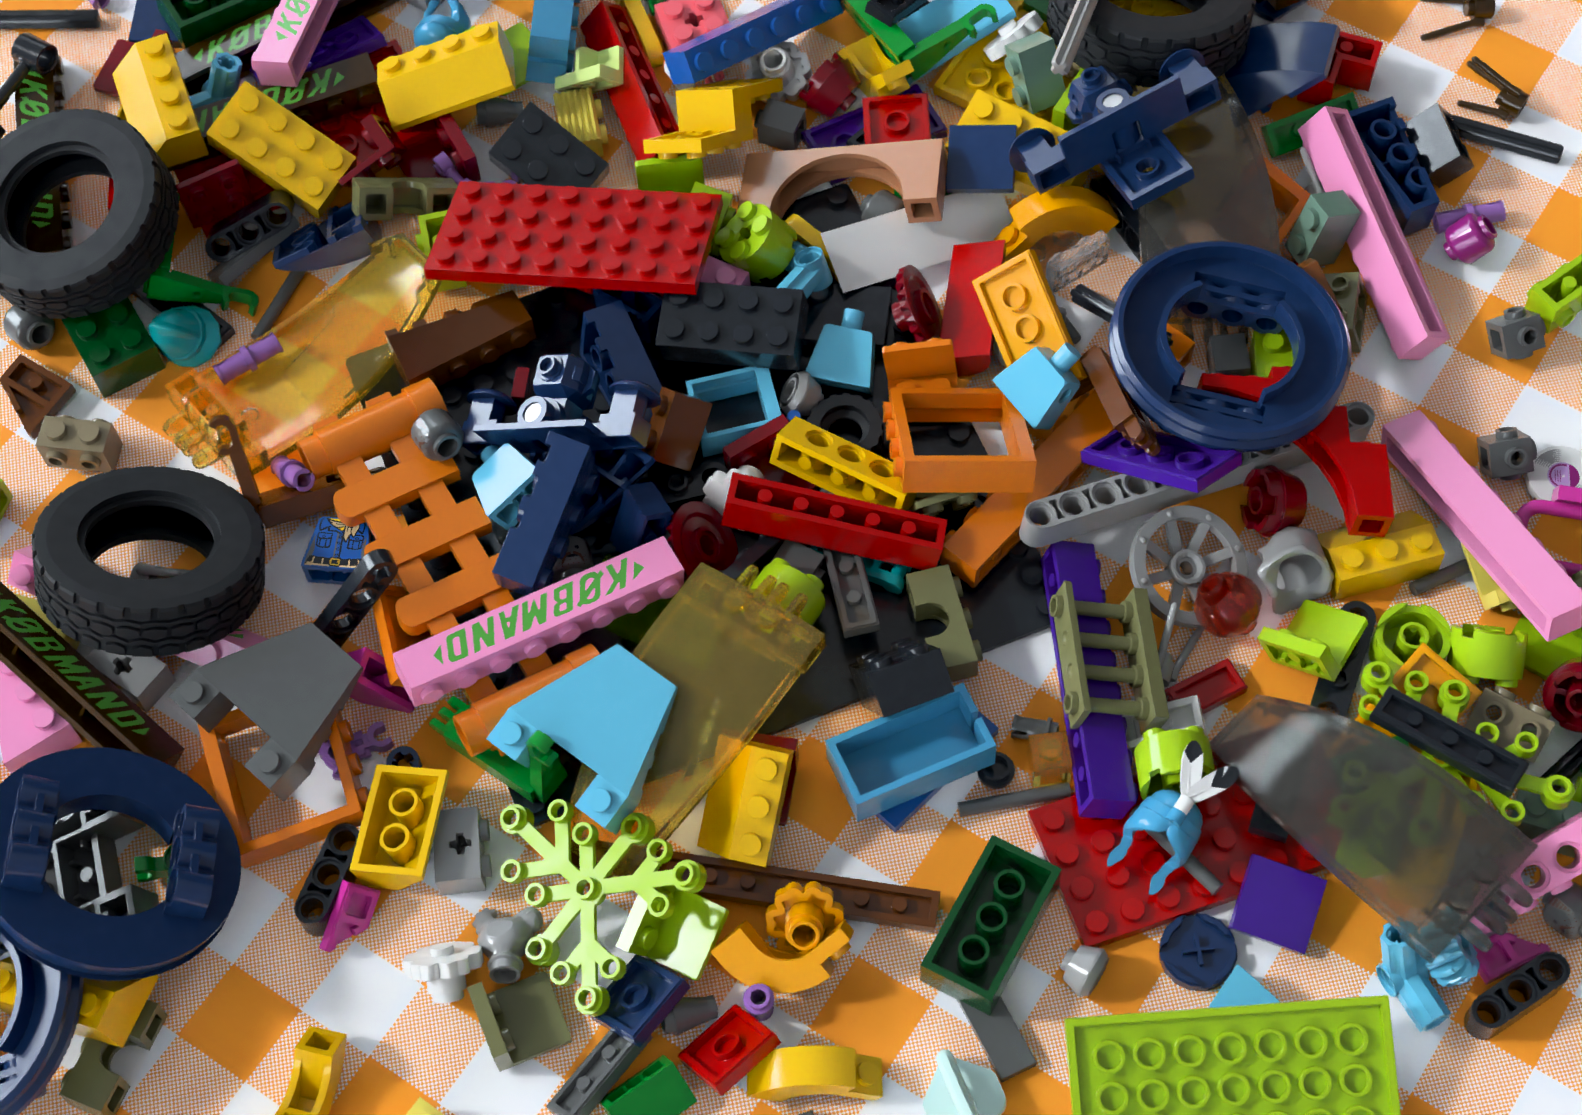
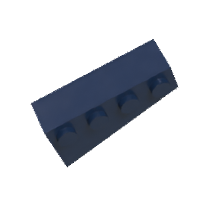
[1349,96,1440,236]
[579,300,662,450]
[492,431,600,596]

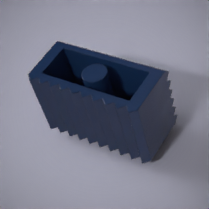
[593,289,663,344]
[609,482,674,555]

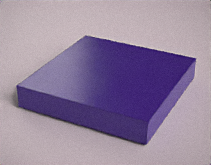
[1228,854,1328,955]

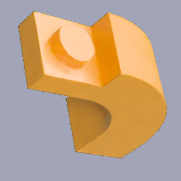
[994,186,1119,261]
[711,919,855,993]

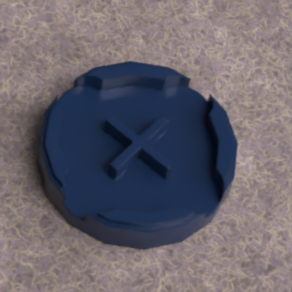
[1159,913,1237,991]

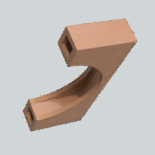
[738,138,947,223]

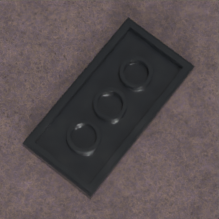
[756,279,892,351]

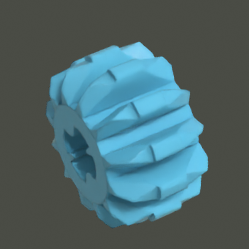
[1417,918,1480,988]

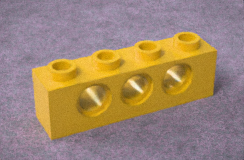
[769,416,917,511]

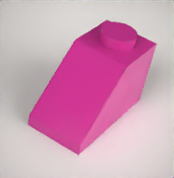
[347,647,415,713]

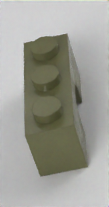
[352,177,458,221]
[906,564,983,682]
[59,999,168,1115]

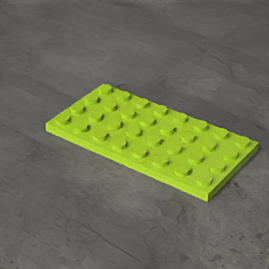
[1064,995,1401,1115]

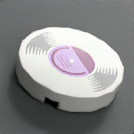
[1524,445,1582,501]

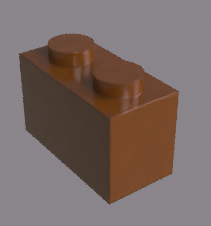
[641,387,713,471]

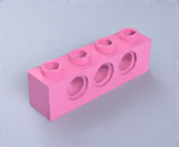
[1445,811,1582,934]

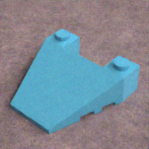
[486,644,678,835]

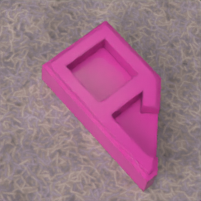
[319,880,381,952]
[1473,931,1551,985]

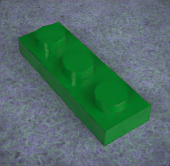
[1261,92,1359,158]

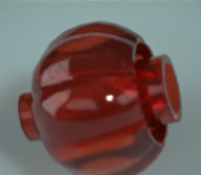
[1194,571,1262,638]

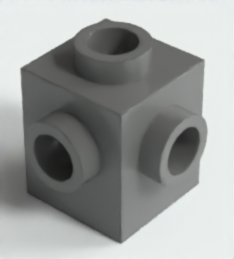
[1485,306,1546,360]
[1477,427,1537,481]

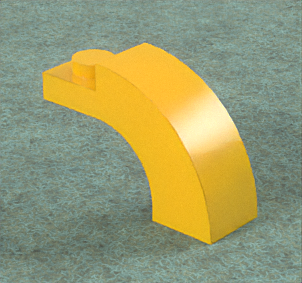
[837,34,914,97]
[275,1026,347,1115]
[747,1045,883,1102]

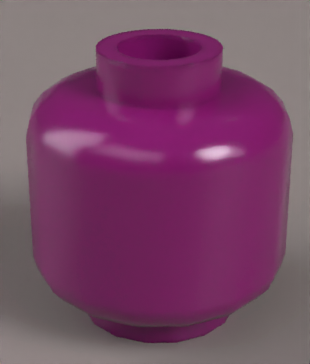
[1443,213,1498,264]

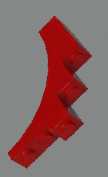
[1197,366,1395,537]

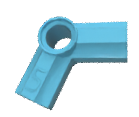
[190,52,242,108]
[776,241,833,299]
[1376,920,1451,1033]

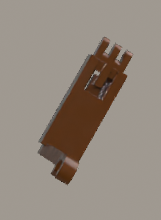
[1024,345,1161,457]
[208,415,386,529]

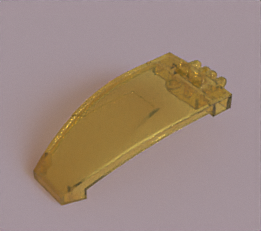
[163,232,443,477]
[570,562,826,878]

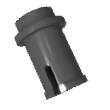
[1011,714,1059,747]

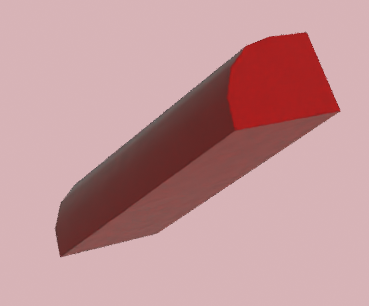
[940,240,1007,377]

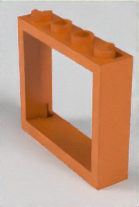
[882,388,1037,493]
[197,709,369,869]

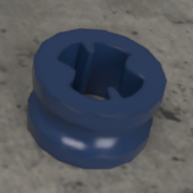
[386,746,422,768]

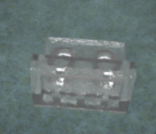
[1030,230,1110,294]

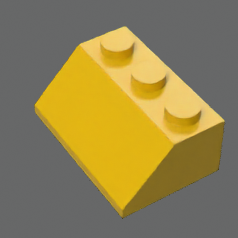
[1317,510,1445,601]
[697,734,794,867]
[349,764,450,890]

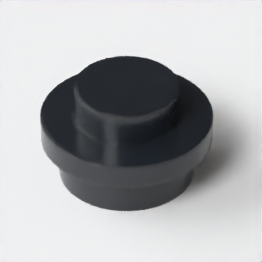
[977,752,1015,789]

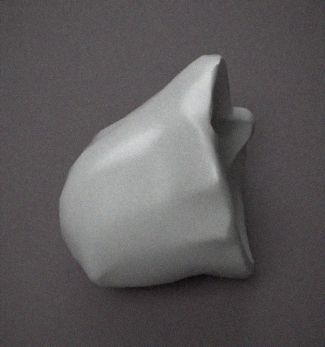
[1257,526,1335,615]

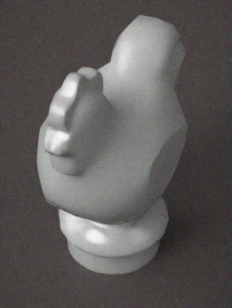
[472,906,543,984]

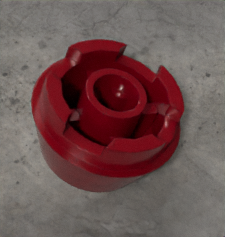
[798,52,862,119]
[1240,465,1307,537]
[1542,657,1582,733]

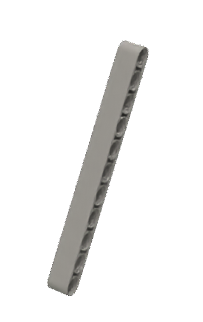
[1019,401,1375,548]

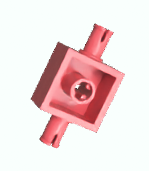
[654,0,729,84]

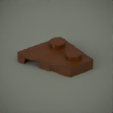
[0,354,76,440]

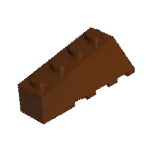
[384,290,536,388]

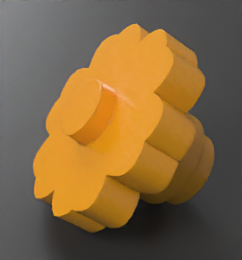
[766,881,844,952]

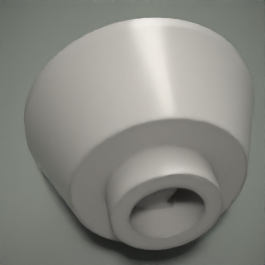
[779,371,824,416]
[1059,945,1109,997]

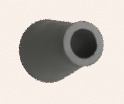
[476,97,523,128]
[661,995,718,1036]

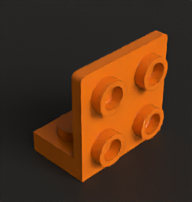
[882,338,959,393]

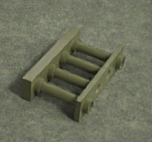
[1049,581,1169,735]

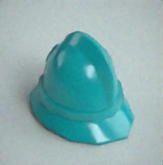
[148,305,222,367]

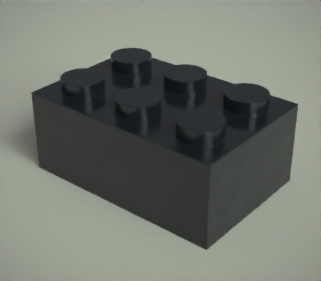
[488,101,609,188]
[848,637,955,718]

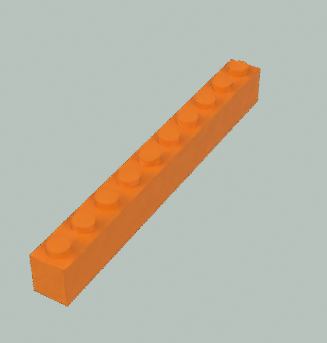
[940,323,1196,588]

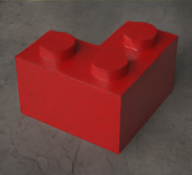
[1296,31,1383,105]

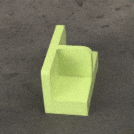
[555,45,624,93]

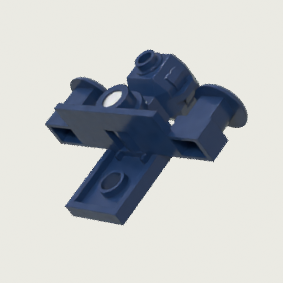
[1008,48,1222,210]
[462,353,661,464]

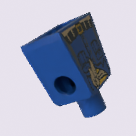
[301,516,376,585]

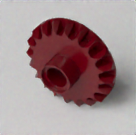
[891,265,943,342]
[666,501,739,593]

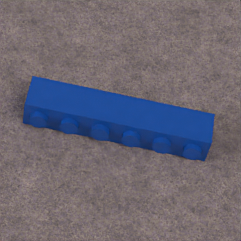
[663,0,844,84]

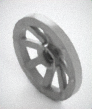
[1129,505,1248,628]

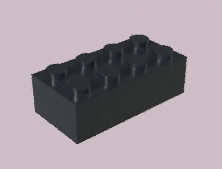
[655,282,809,371]

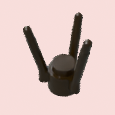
[1420,0,1495,41]
[1457,56,1530,121]

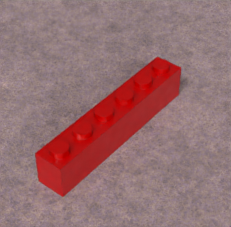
[580,0,683,161]
[721,472,947,570]

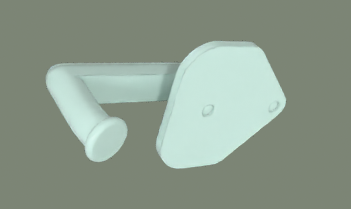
[923,1049,1006,1115]

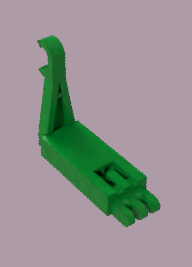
[841,0,999,81]
[143,196,259,317]
[428,696,568,804]

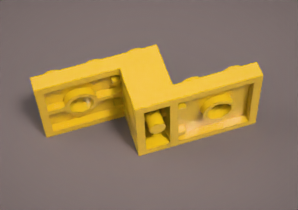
[643,77,783,159]

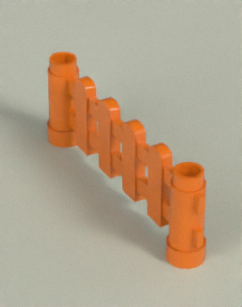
[296,377,600,757]

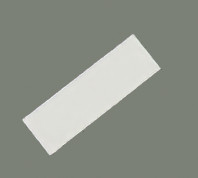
[820,193,1013,293]

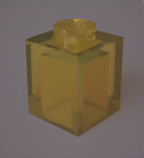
[1027,731,1072,787]

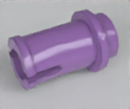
[743,983,775,1021]

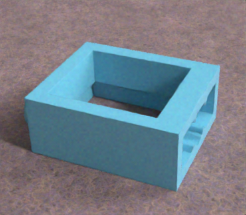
[685,367,781,457]

